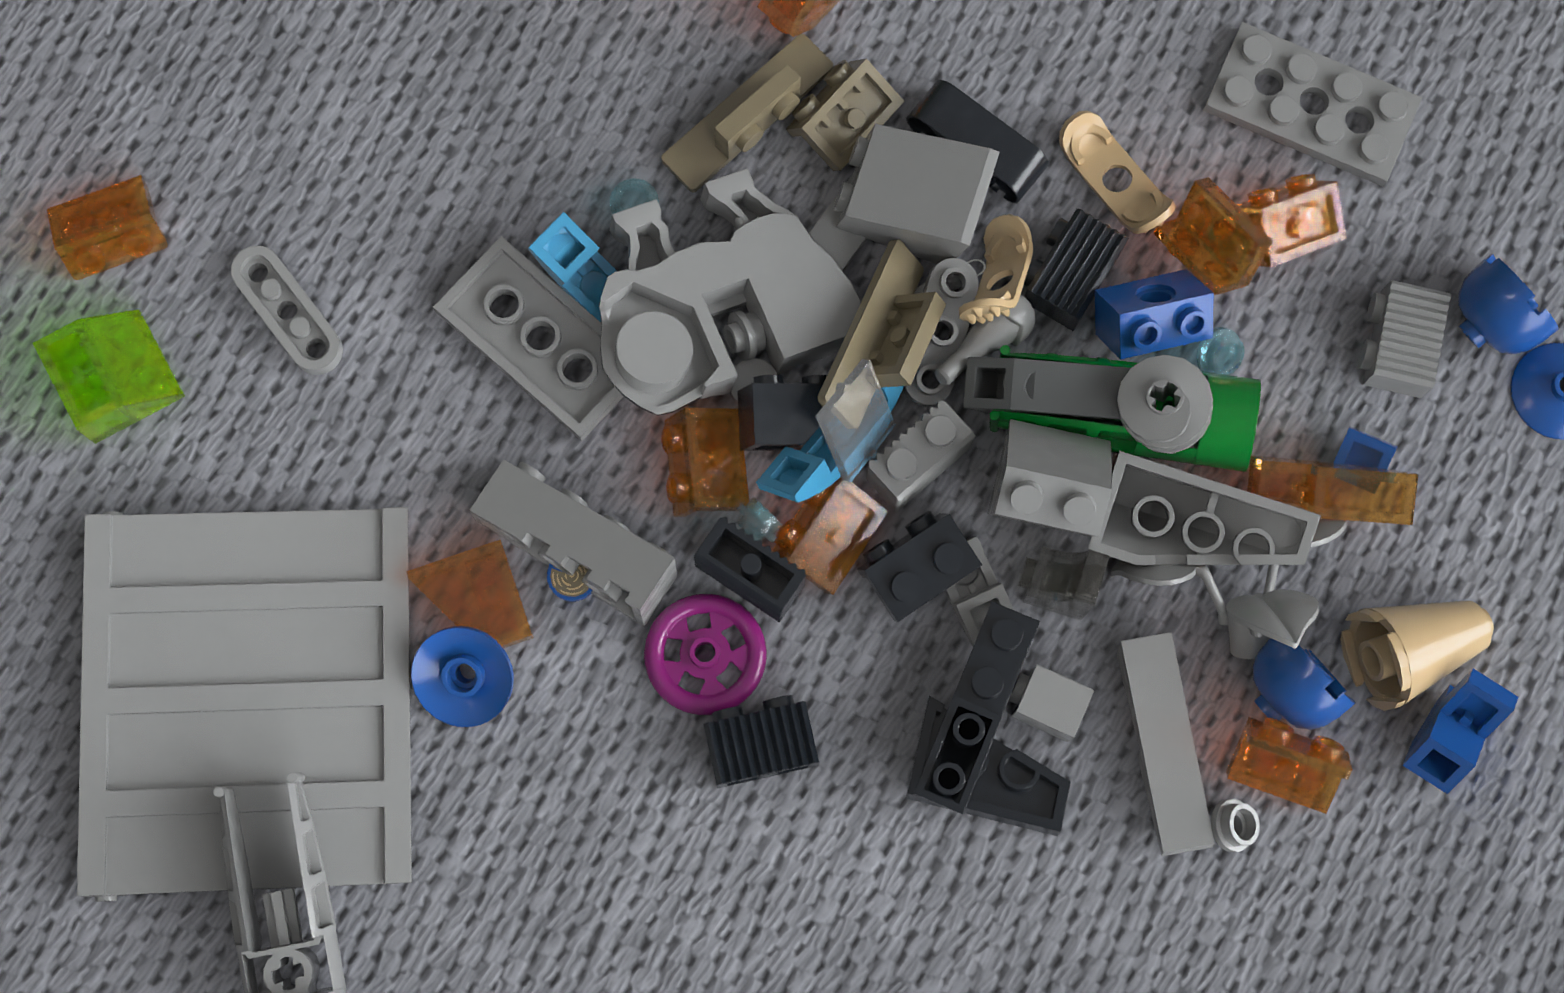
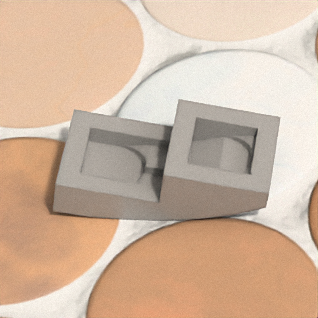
[945,536,1014,646]

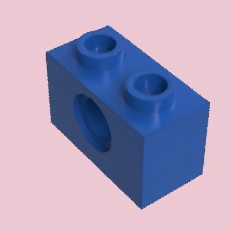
[1094,269,1214,360]

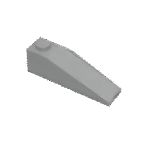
[1088,451,1321,565]

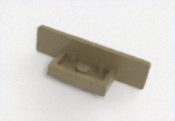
[661,34,833,193]
[818,239,946,428]

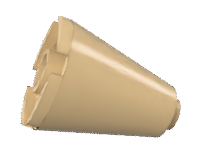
[1341,600,1494,711]

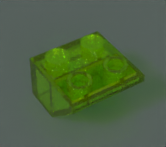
[32,309,185,444]

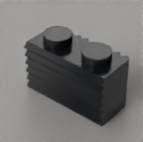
[1024,209,1129,331]
[694,517,806,622]
[703,695,819,789]

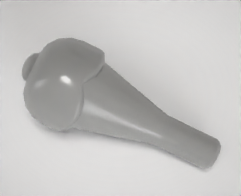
[935,294,1036,385]

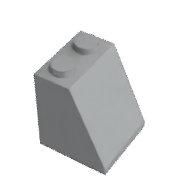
[834,124,1000,264]
[987,419,1112,537]

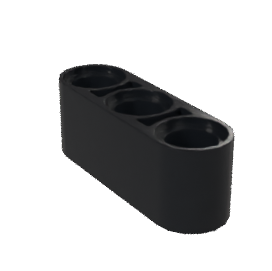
[906,80,1049,204]

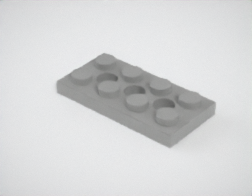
[1203,22,1422,187]
[433,236,624,441]

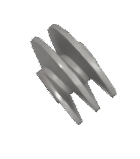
[1117,355,1213,454]

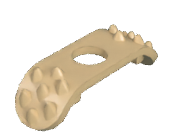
[1059,111,1176,234]
[959,214,1033,324]

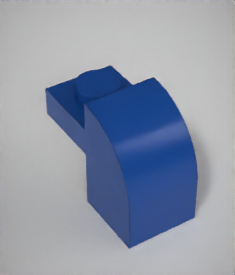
[1402,668,1519,794]

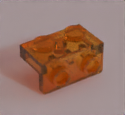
[1226,717,1353,814]

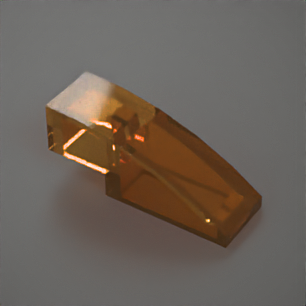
[1247,456,1419,525]

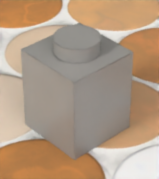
[1008,664,1094,742]

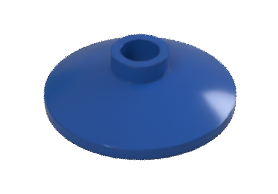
[1511,343,1564,440]
[411,626,514,727]

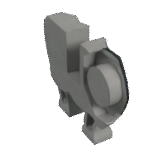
[599,169,861,416]

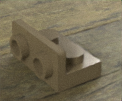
[786,58,905,171]

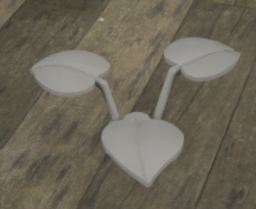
[1111,509,1347,659]

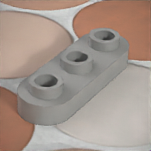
[231,246,343,375]
[903,258,979,406]

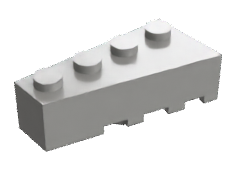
[469,459,677,627]

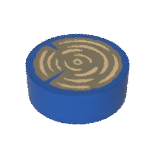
[547,564,592,602]

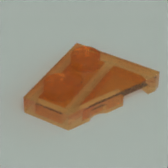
[406,539,534,649]

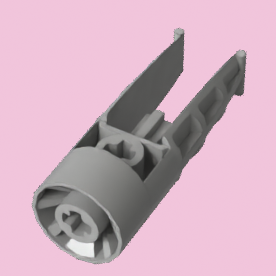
[213,772,347,993]

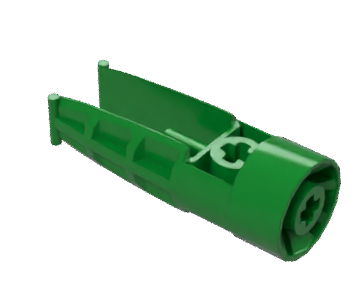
[989,345,1261,472]

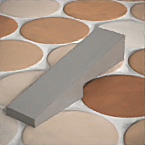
[1117,632,1215,856]

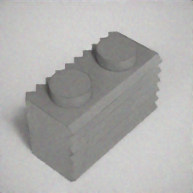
[1358,280,1451,398]
[866,401,976,512]

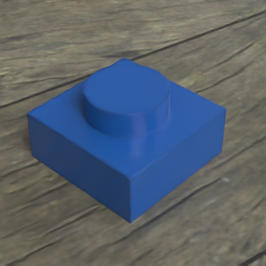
[1328,426,1398,494]

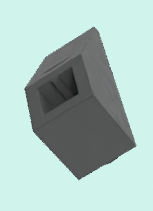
[963,357,1131,420]

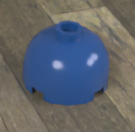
[1458,254,1559,354]
[1253,638,1356,730]

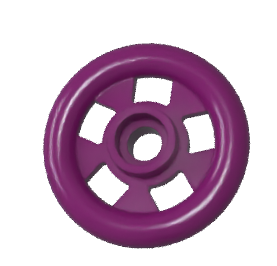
[644,594,767,715]

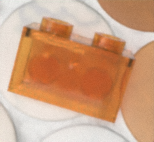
[1231,174,1347,268]
[47,175,168,280]
[1153,177,1273,295]
[661,407,750,517]
[771,476,889,595]

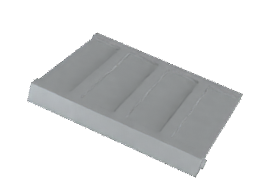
[77,507,412,902]

